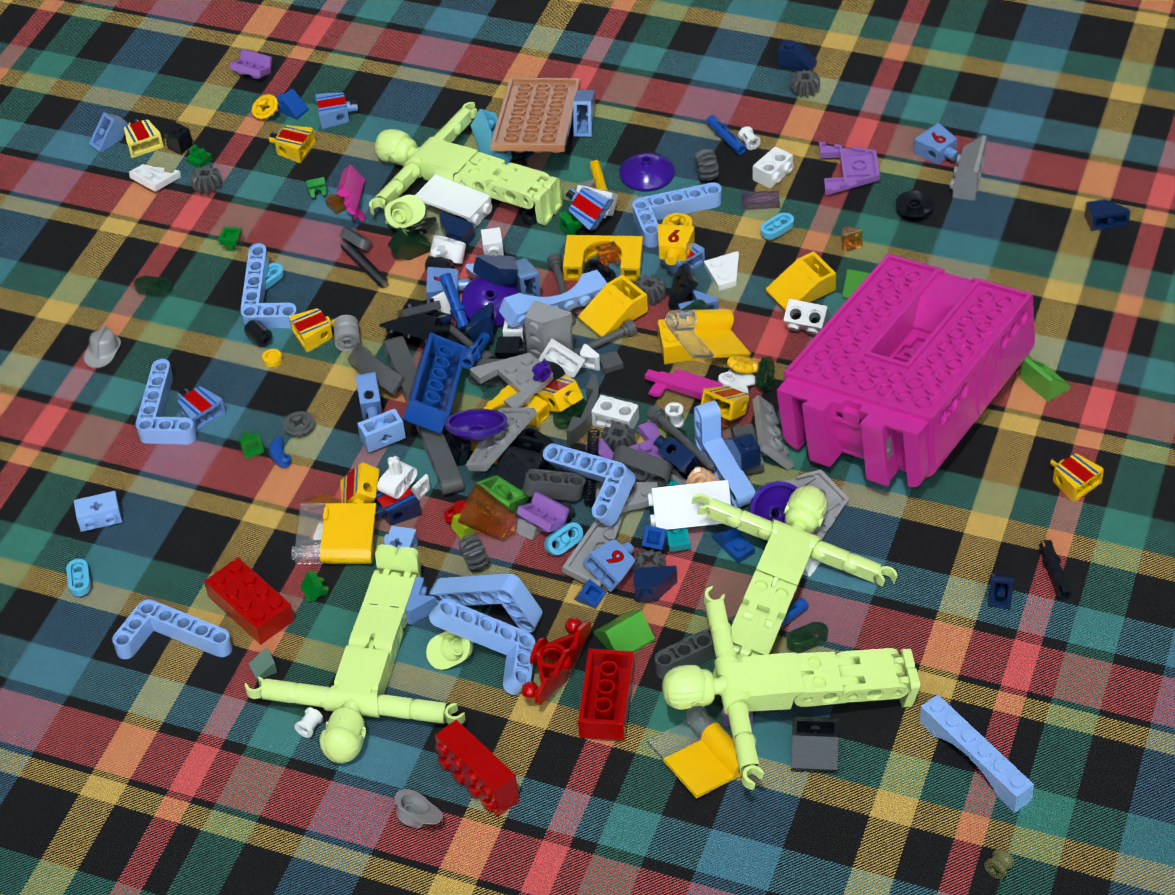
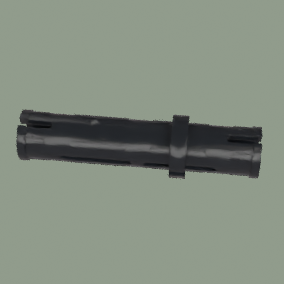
[1039,540,1072,600]

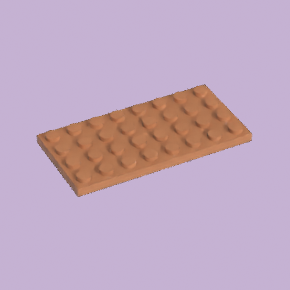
[491,78,580,153]

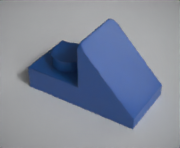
[276,89,309,120]
[712,526,755,563]

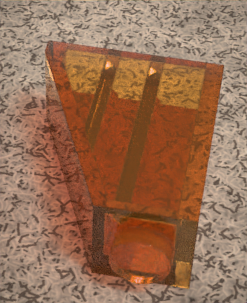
[458,483,516,542]

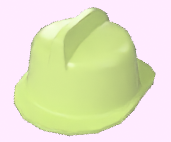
[385,195,426,229]
[426,631,475,670]

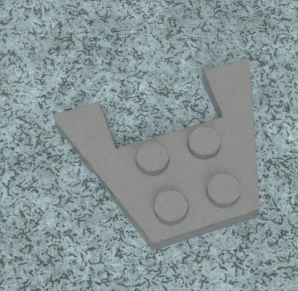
[470,353,554,408]
[781,469,849,538]

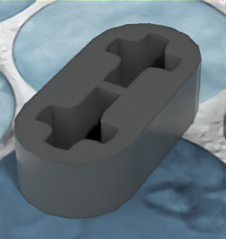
[340,226,372,251]

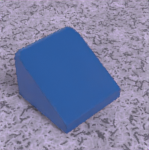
[642,525,667,550]
[574,579,607,609]

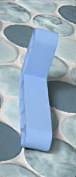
[632,183,722,248]
[241,243,298,329]
[136,359,197,445]
[694,400,756,508]
[543,444,636,526]
[428,574,543,633]
[112,599,233,659]
[429,599,535,695]

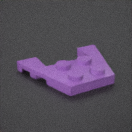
[819,142,880,195]
[585,421,663,482]

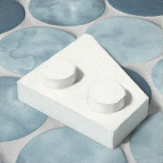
[129,164,181,191]
[704,251,739,291]
[538,338,585,378]

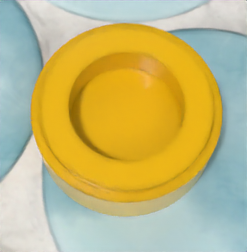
[262,349,282,367]

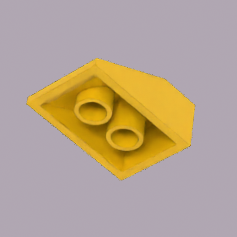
[657,317,712,364]

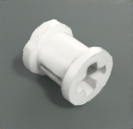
[738,126,760,150]
[665,402,684,429]
[294,707,323,738]

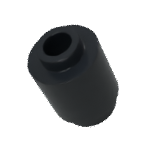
[425,256,455,270]
[244,320,272,347]

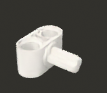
[430,235,466,263]
[377,456,417,499]

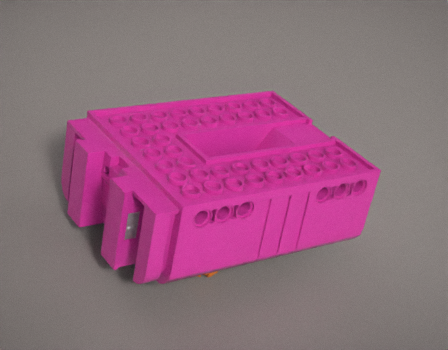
[777,254,1035,487]

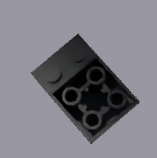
[379,310,452,342]
[494,434,550,503]

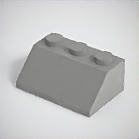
[950,135,987,201]
[524,301,573,359]

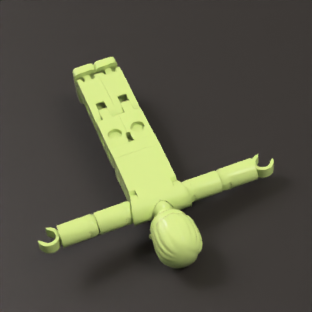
[369,102,563,225]
[691,485,897,678]
[245,544,466,764]
[662,586,920,790]

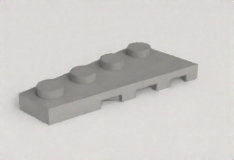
[752,395,794,471]
[562,516,622,587]

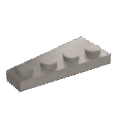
[466,408,537,471]

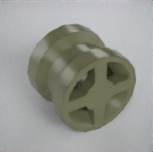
[984,848,1015,880]

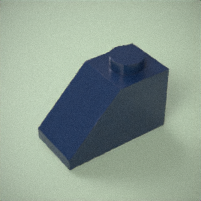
[778,39,817,72]
[1084,199,1130,231]
[439,212,475,247]
[473,254,518,286]
[466,303,497,345]
[725,433,761,471]
[633,566,677,602]
[988,573,1015,610]

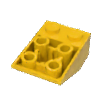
[765,251,836,311]
[578,274,648,337]

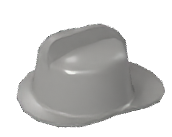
[84,326,121,368]
[394,789,443,828]

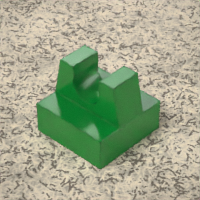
[186,144,213,168]
[306,177,326,200]
[559,211,582,235]
[218,227,243,252]
[239,431,264,459]
[300,571,329,602]

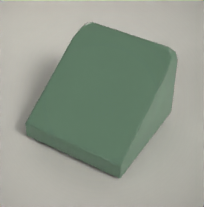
[248,648,277,681]

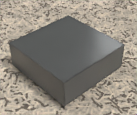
[599,351,624,374]

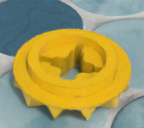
[252,94,279,121]
[662,213,692,226]
[727,355,759,374]

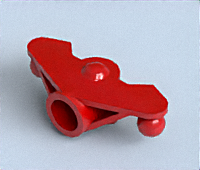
[521,617,591,705]

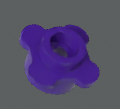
[532,360,552,381]

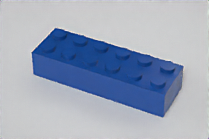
[402,332,467,434]

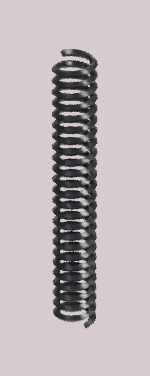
[340,241,389,288]
[583,429,600,506]

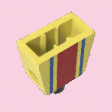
[124,119,164,158]

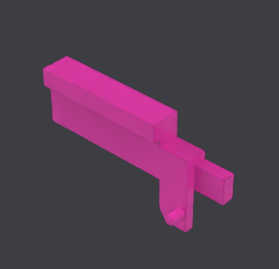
[337,164,365,221]
[645,369,723,400]

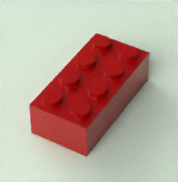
[204,557,295,645]
[578,649,635,741]
[435,720,519,817]

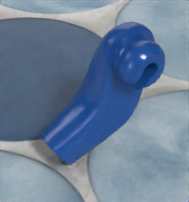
[269,436,291,468]

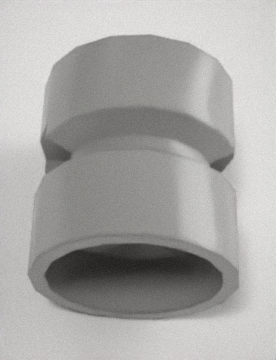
[333,315,360,352]

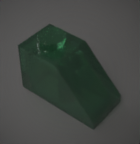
[387,227,432,260]

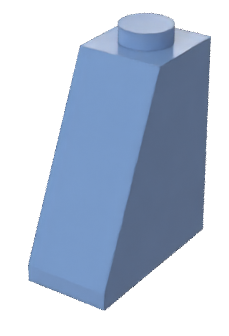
[573,90,595,137]
[515,258,541,297]

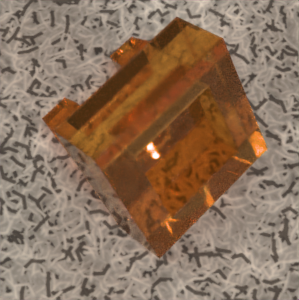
[325,193,347,215]
[841,226,863,252]
[596,241,619,266]

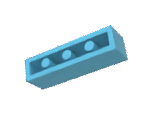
[471,109,512,165]

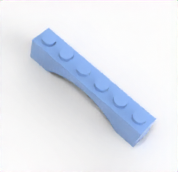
[499,270,607,328]
[919,695,1034,813]

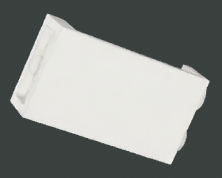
[415,175,492,228]
[648,480,731,530]

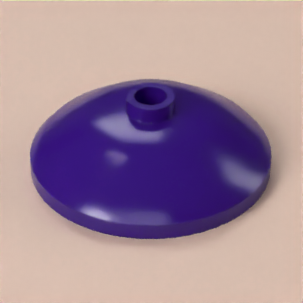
[619,152,675,192]
[461,276,518,328]
[445,409,508,442]
[749,481,797,543]

